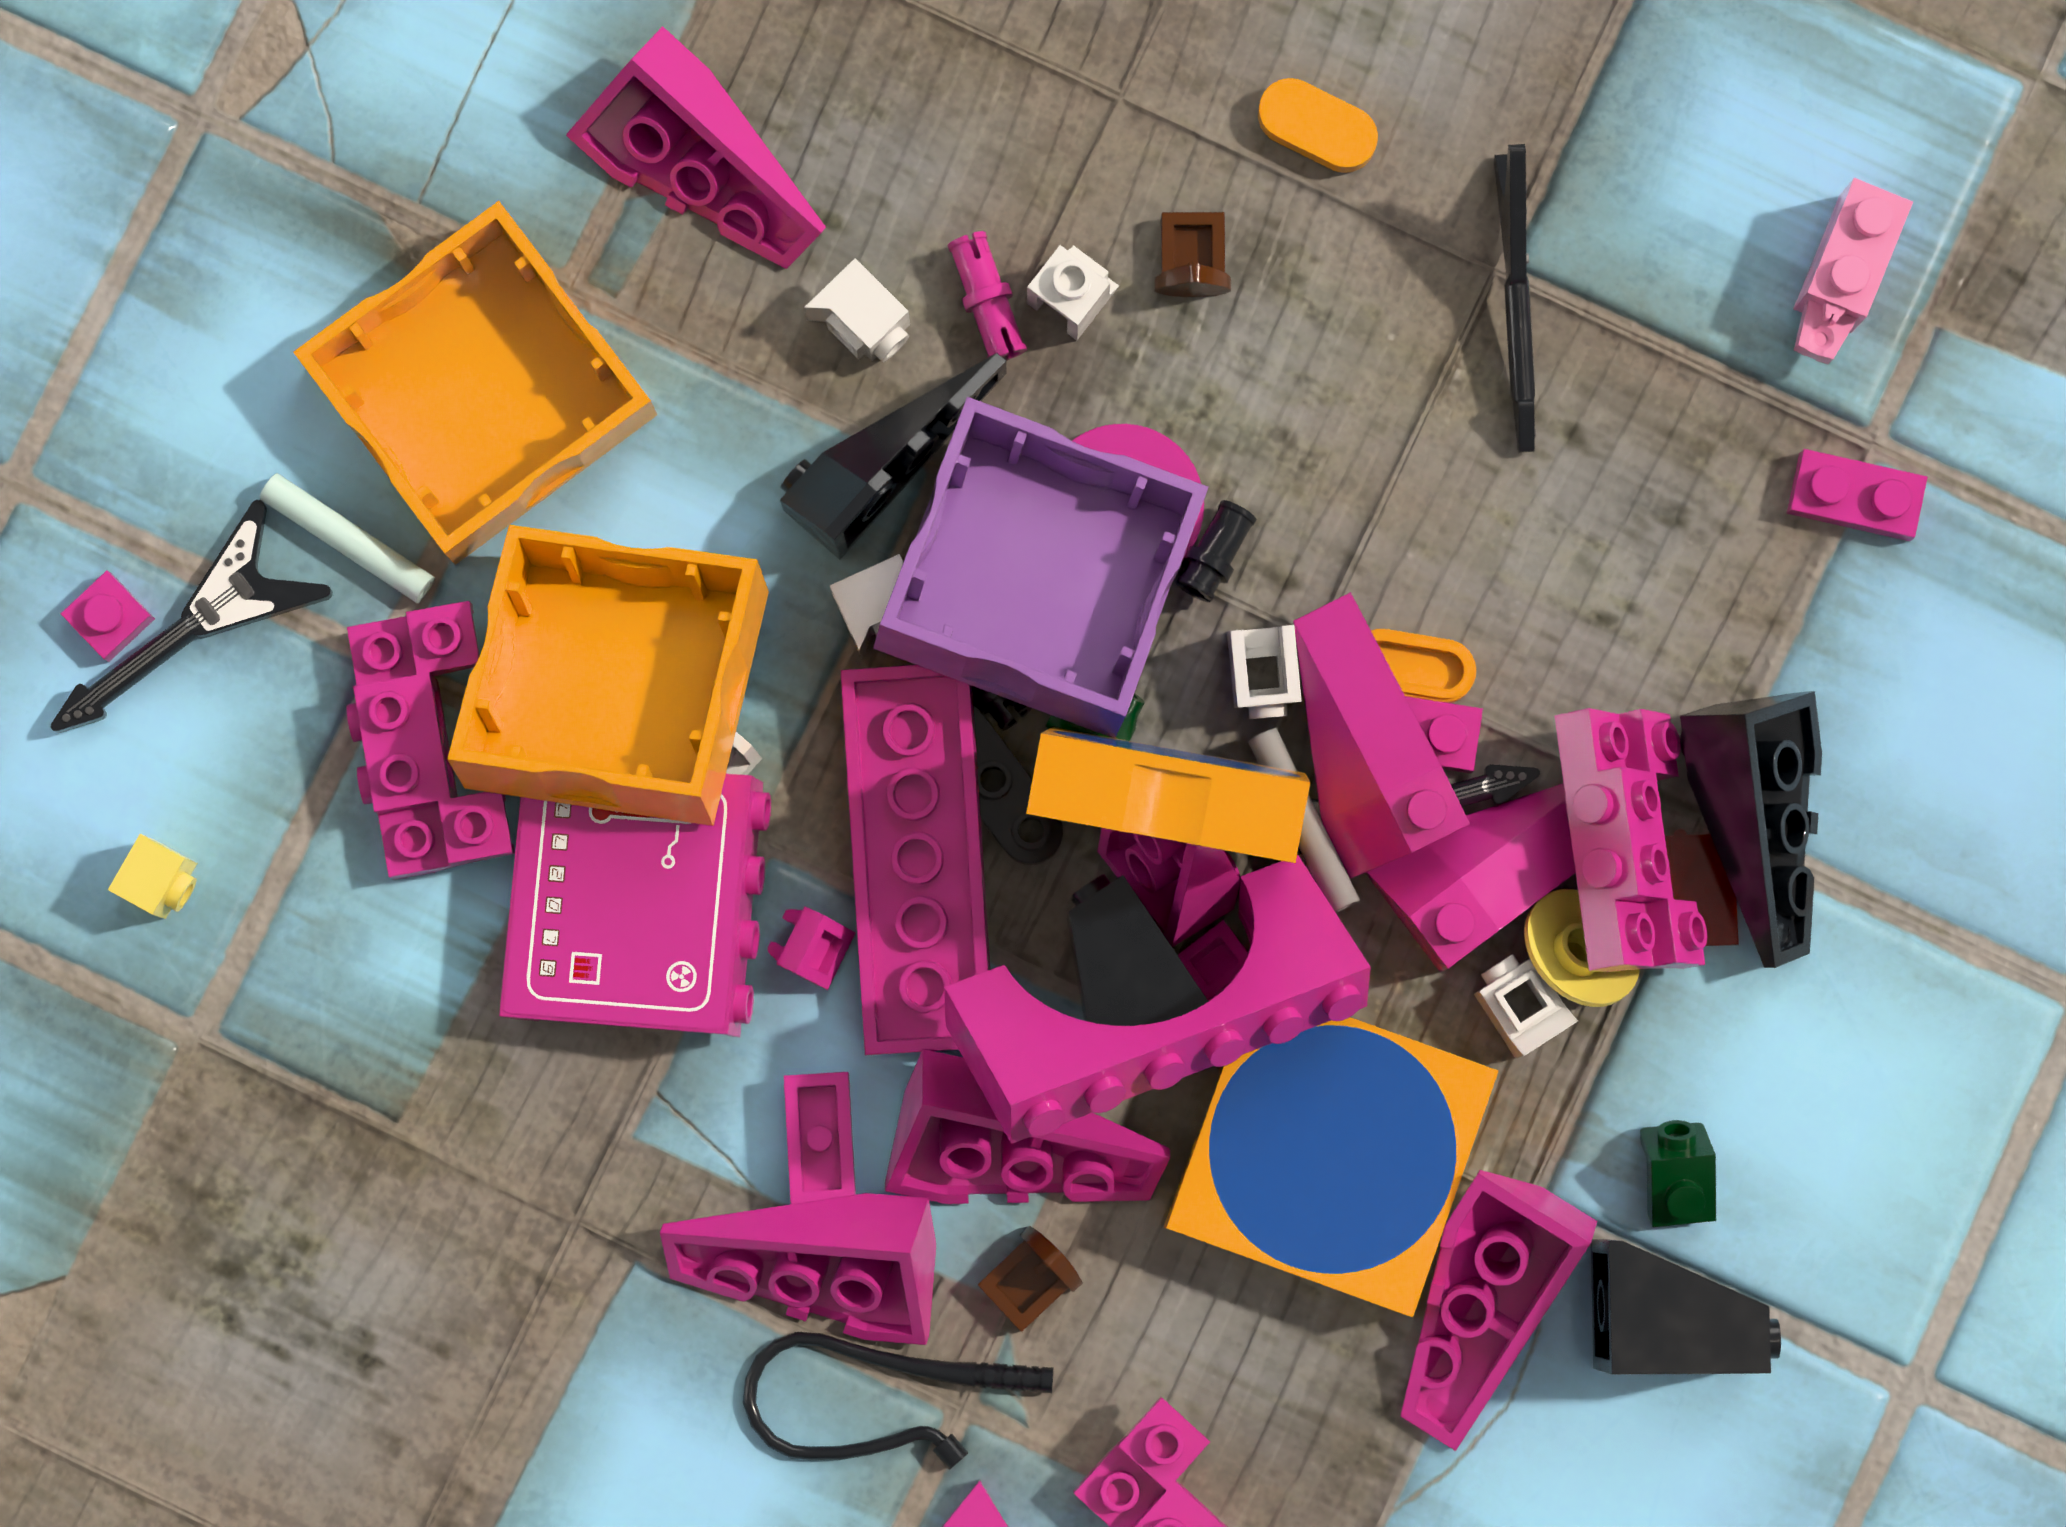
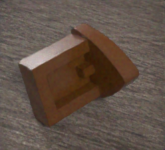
[1155,212,1231,297]
[977,1226,1083,1332]

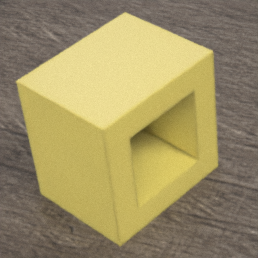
[108,834,198,919]

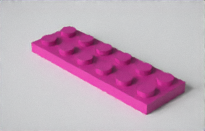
[841,665,990,1055]

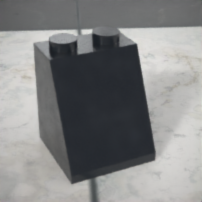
[1067,874,1209,1026]
[1591,1239,1781,1374]

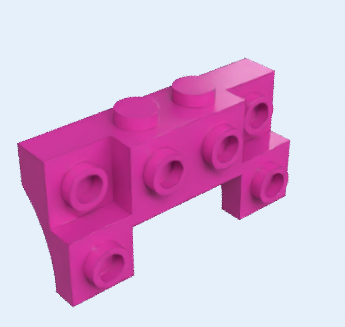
[346,601,515,880]
[1554,708,1707,972]
[1073,1397,1227,1527]

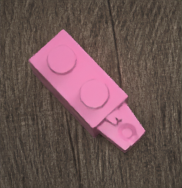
[1793,178,1913,364]

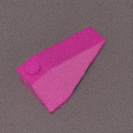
[1097,828,1240,947]
[660,1193,936,1345]

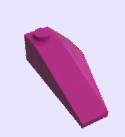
[566,26,826,269]
[1293,592,1470,879]
[1365,783,1576,973]
[885,1049,1171,1204]
[1401,1170,1597,1451]

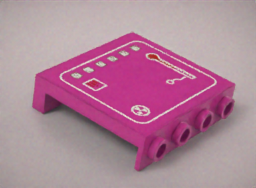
[499,774,771,1037]

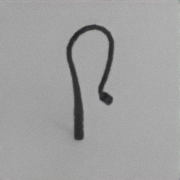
[743,1332,1054,1470]

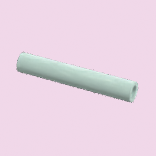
[260,473,435,603]

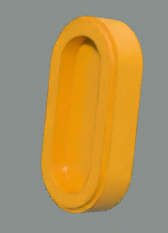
[1258,78,1378,173]
[1371,629,1476,703]

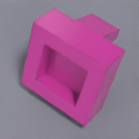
[767,906,856,990]

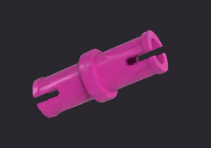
[947,231,1027,360]

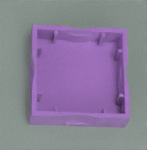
[873,397,1208,739]

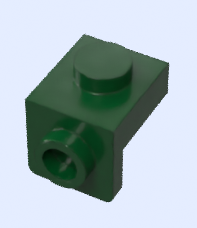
[1640,1120,1716,1227]

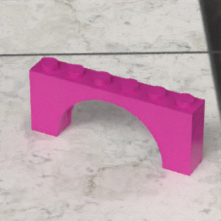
[944,855,1371,1144]

